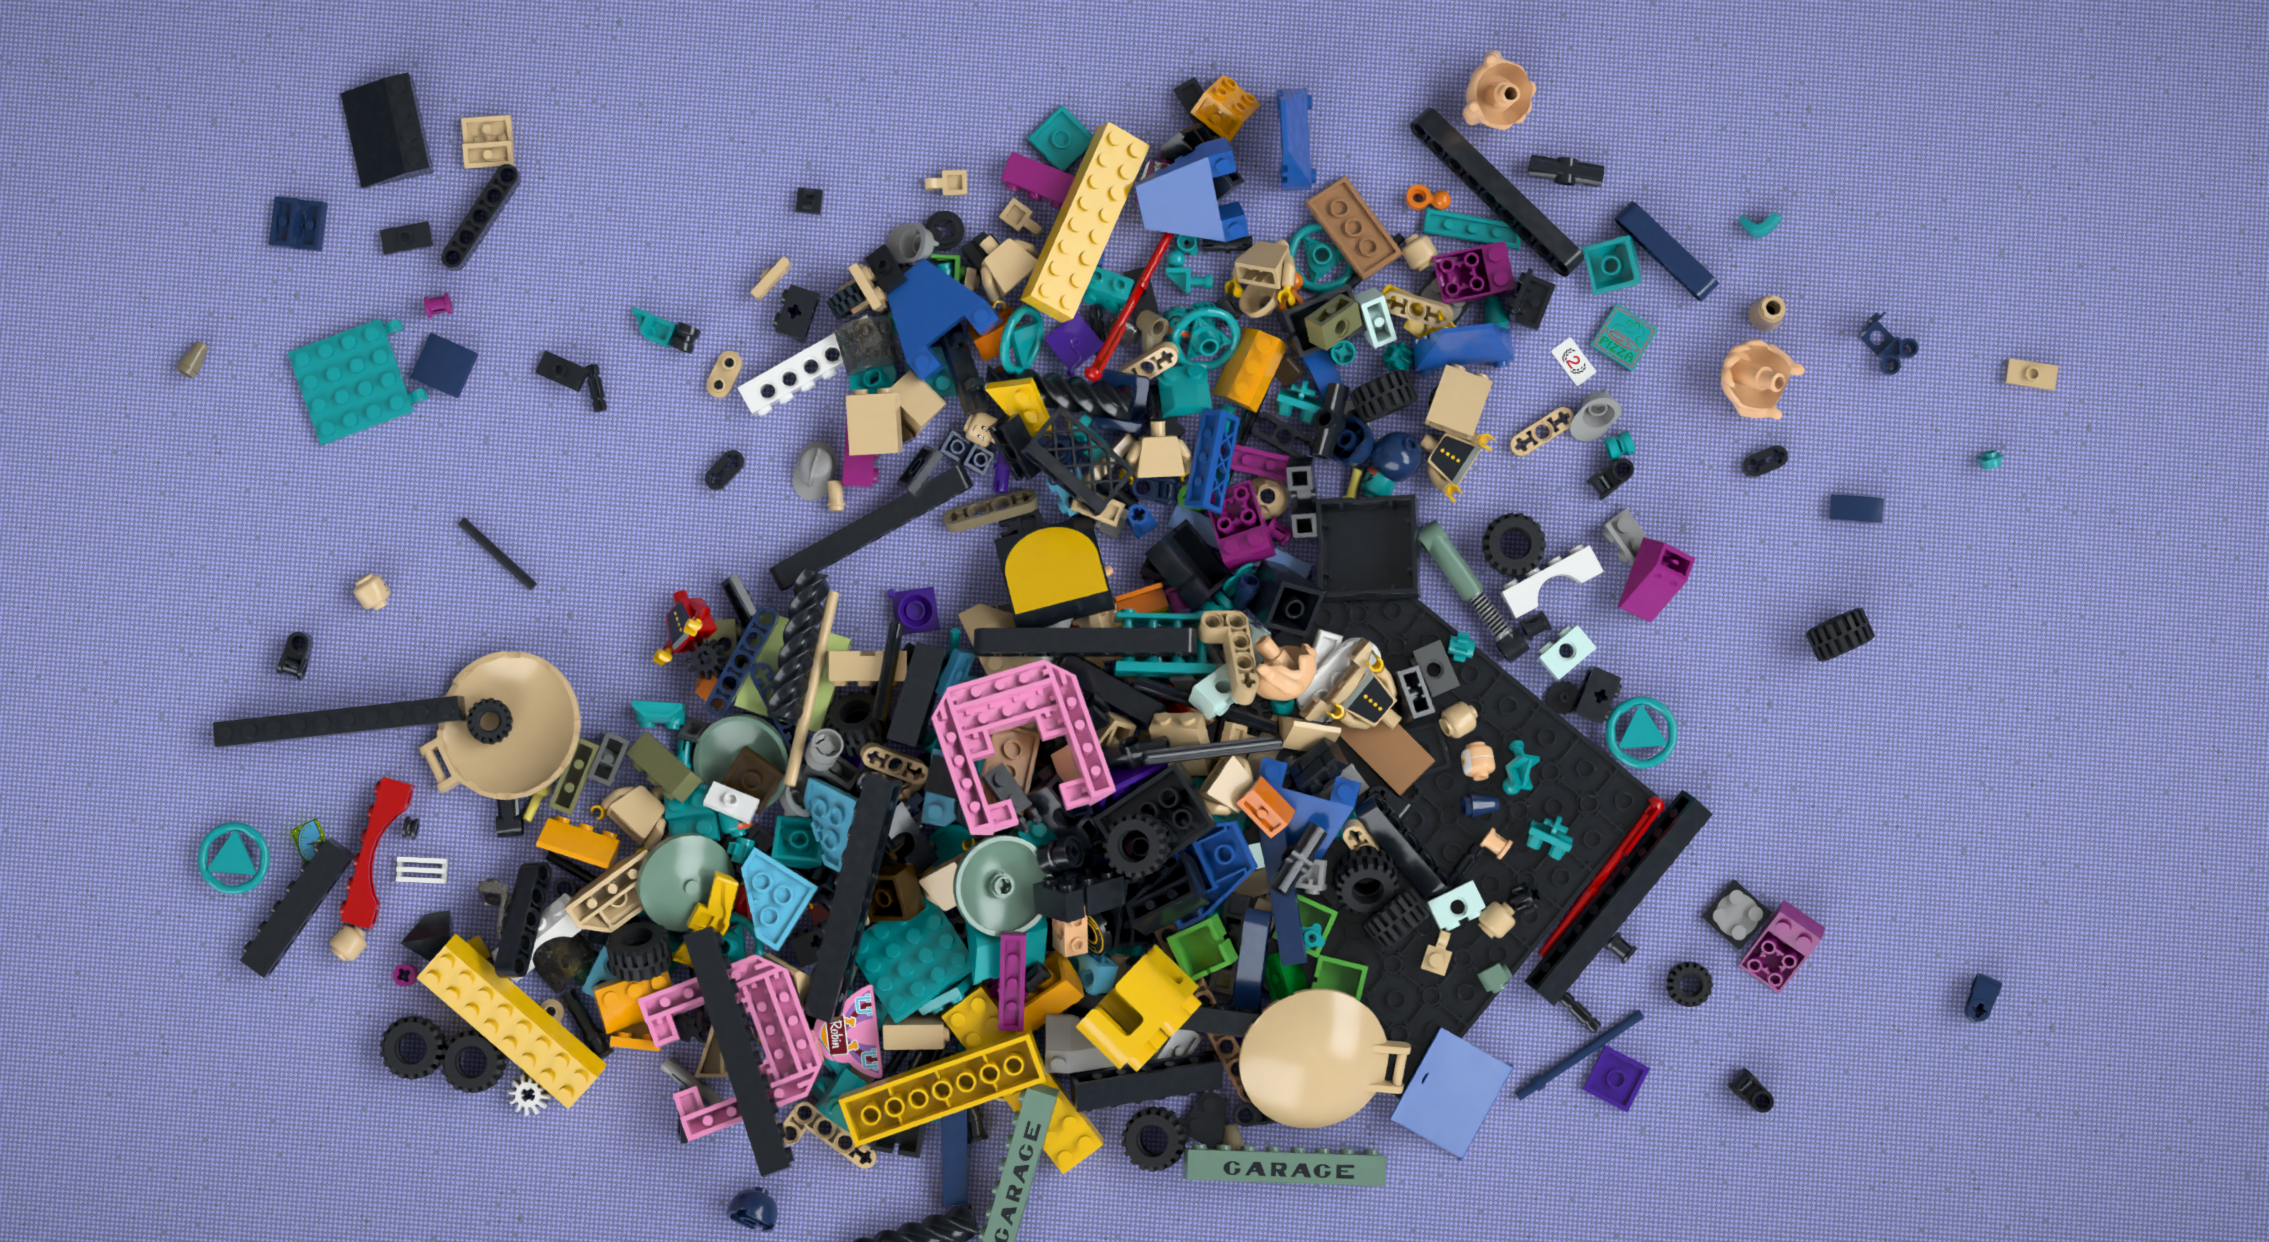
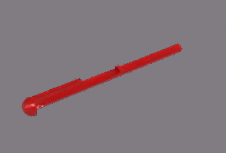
[1084,232,1174,381]
[1538,796,1665,957]

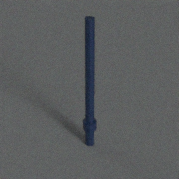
[1515,1010,1644,1101]

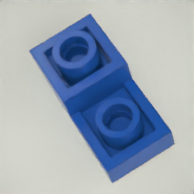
[1301,349,1344,401]

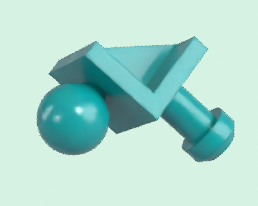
[1166,250,1213,296]
[1502,740,1540,795]

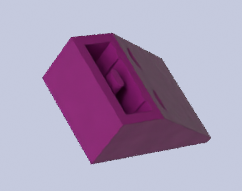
[1432,241,1516,304]
[1208,480,1276,571]
[1617,537,1695,623]
[1738,900,1825,994]

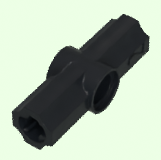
[1527,155,1604,188]
[1310,383,1350,460]
[1101,736,1171,769]
[1268,822,1327,897]

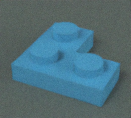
[935,648,982,697]

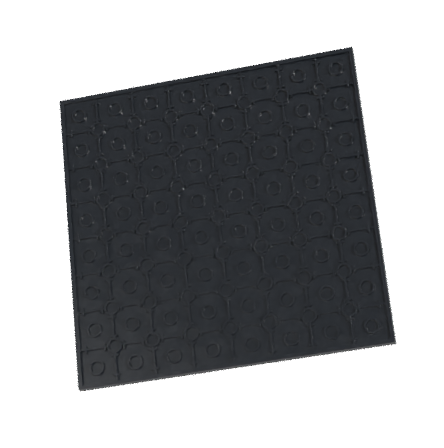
[1099,585,1659,1099]

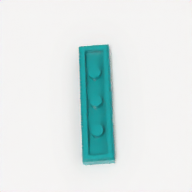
[1422,208,1521,250]

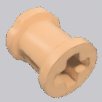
[1480,827,1513,859]

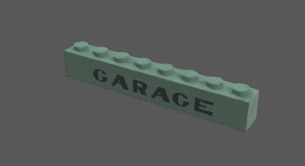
[979,1084,1059,1242]
[1183,1143,1386,1186]

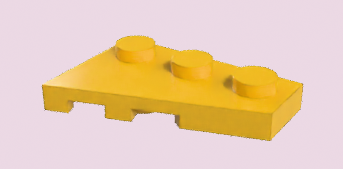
[985,377,1051,438]

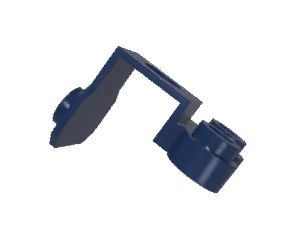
[1858,311,1919,376]

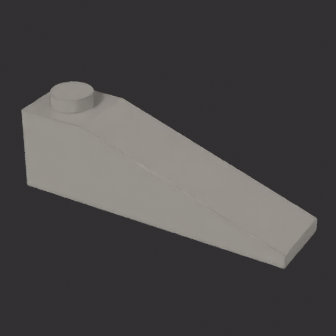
[1043,1014,1127,1073]

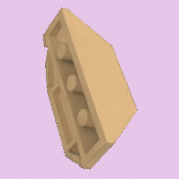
[958,603,1035,676]
[564,849,649,933]

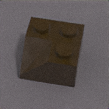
[868,863,926,921]

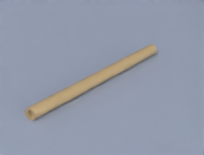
[783,591,839,787]

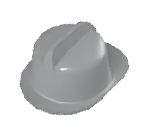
[886,223,939,264]
[1570,389,1622,441]
[792,442,837,500]
[780,765,812,817]

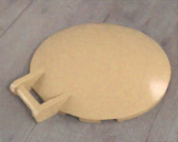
[419,651,581,800]
[1239,988,1411,1129]

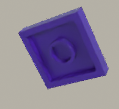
[1582,1045,1650,1113]

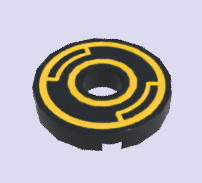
[1087,913,1112,956]

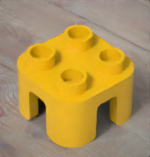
[1076,944,1202,1072]

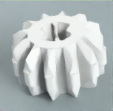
[508,1074,551,1116]

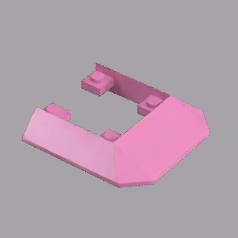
[931,660,1116,835]
[637,955,822,1142]

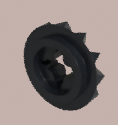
[925,211,965,251]

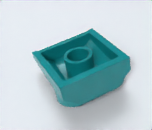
[1582,235,1642,296]
[1157,364,1212,418]
[632,700,687,730]
[771,815,823,869]
[814,1066,868,1133]

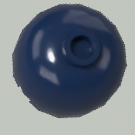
[1332,416,1375,466]
[1372,431,1422,482]
[726,1187,778,1232]

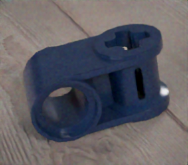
[1131,477,1179,505]
[1964,973,2002,1022]

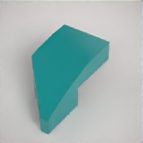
[632,306,677,349]

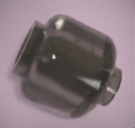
[1104,311,1142,348]

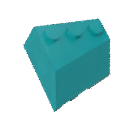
[965,916,1048,985]

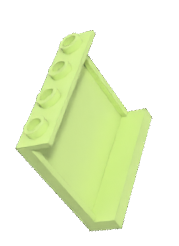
[734,611,852,733]

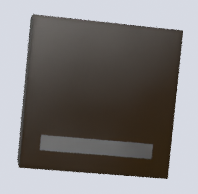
[1274,353,1305,389]

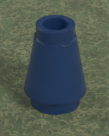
[1233,574,1260,611]
[1461,793,1500,818]

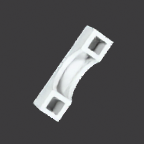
[1500,544,1604,620]
[491,893,582,982]

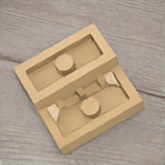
[461,114,514,169]

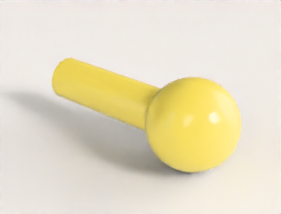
[1342,468,1363,498]
[522,784,552,823]

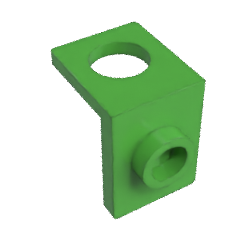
[931,254,965,282]

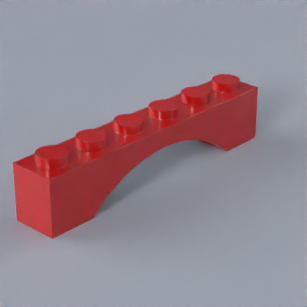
[339,777,415,929]

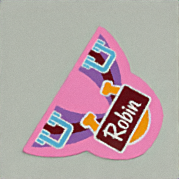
[814,985,883,1079]

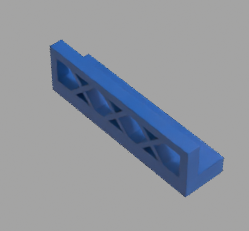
[1184,409,1240,514]

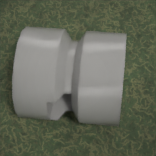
[804,729,844,771]

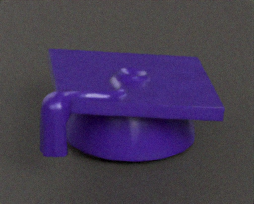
[1044,312,1104,378]
[887,587,940,635]

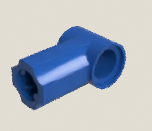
[1126,504,1158,539]

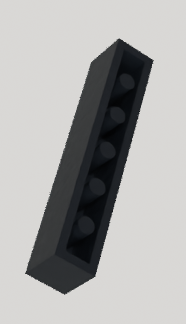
[240,838,356,978]
[1069,1050,1223,1112]

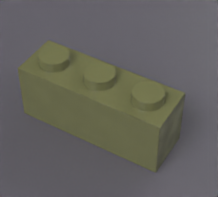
[626,731,702,803]
[549,737,600,815]

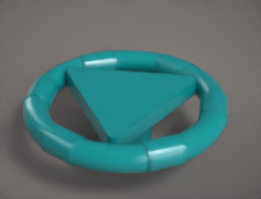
[1288,222,1354,293]
[999,305,1044,374]
[1170,306,1241,371]
[1605,696,1678,769]
[197,822,270,895]
[721,912,764,964]

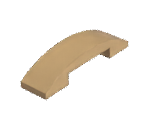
[1299,637,1373,722]

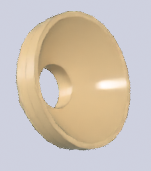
[1239,284,1280,318]
[1252,476,1290,520]

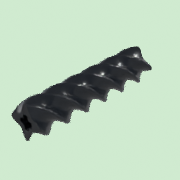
[983,364,1136,420]
[767,569,829,723]
[853,1204,980,1242]

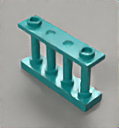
[1114,609,1216,679]

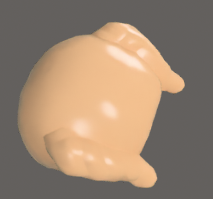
[1462,50,1536,130]
[1721,339,1805,420]
[1254,635,1317,701]

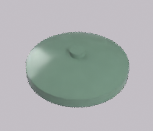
[693,714,790,808]
[636,833,735,932]
[953,835,1052,937]

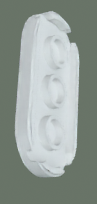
[1296,638,1381,723]

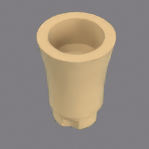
[1749,295,1786,331]

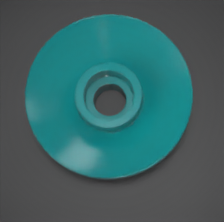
[849,356,897,394]

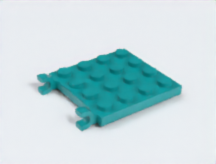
[288,318,429,446]
[856,889,971,1024]

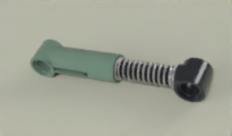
[1419,519,1530,664]

